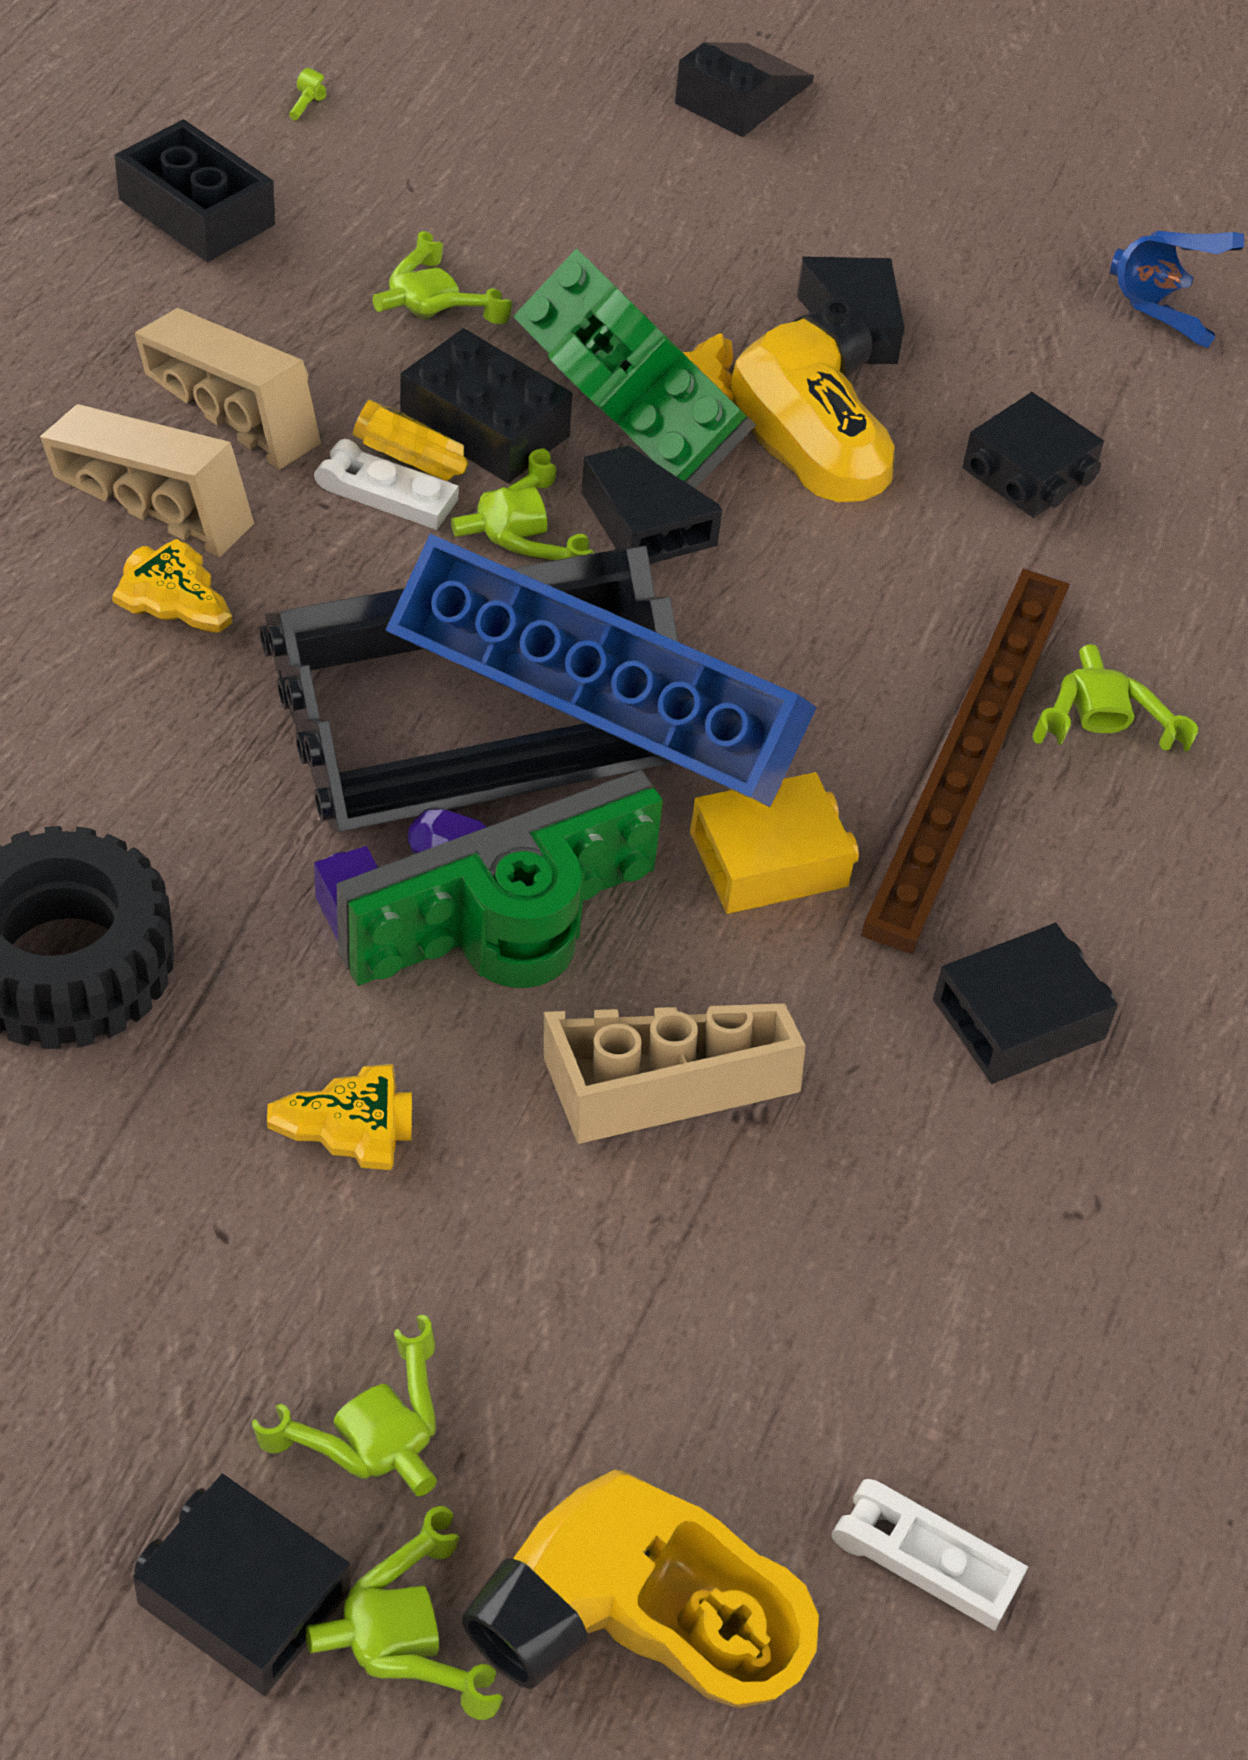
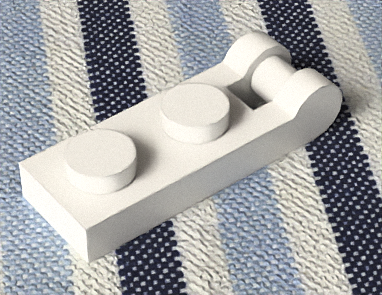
[314,439,459,530]
[831,1479,1028,1631]

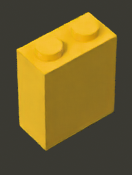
[690,772,859,914]

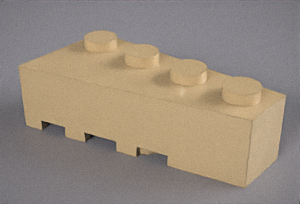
[134,308,321,470]
[40,404,255,558]
[544,1003,806,1144]

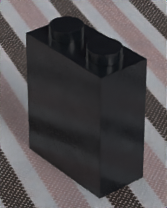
[933,922,1118,1084]
[133,1473,350,1696]

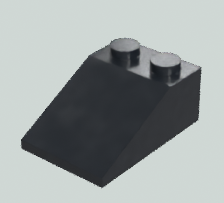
[675,42,814,137]

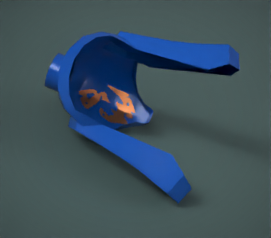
[1110,231,1244,348]

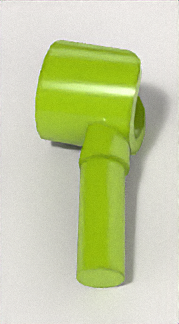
[289,68,326,120]

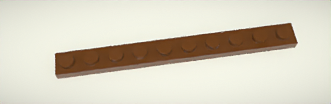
[861,568,1070,955]

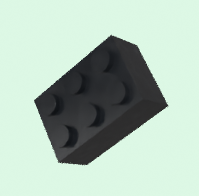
[114,119,275,263]
[400,328,573,484]

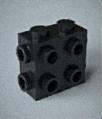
[962,392,1104,518]

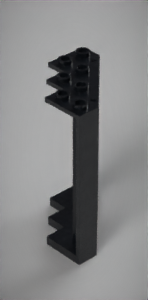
[259,546,678,832]

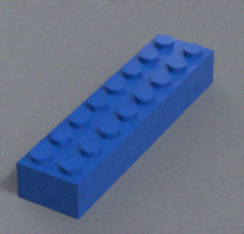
[386,534,817,807]

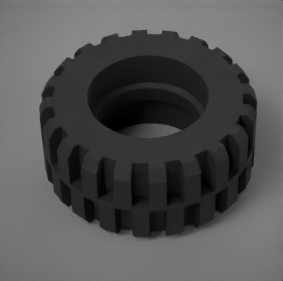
[0,826,175,1049]

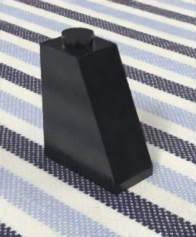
[797,256,905,364]
[581,445,722,564]

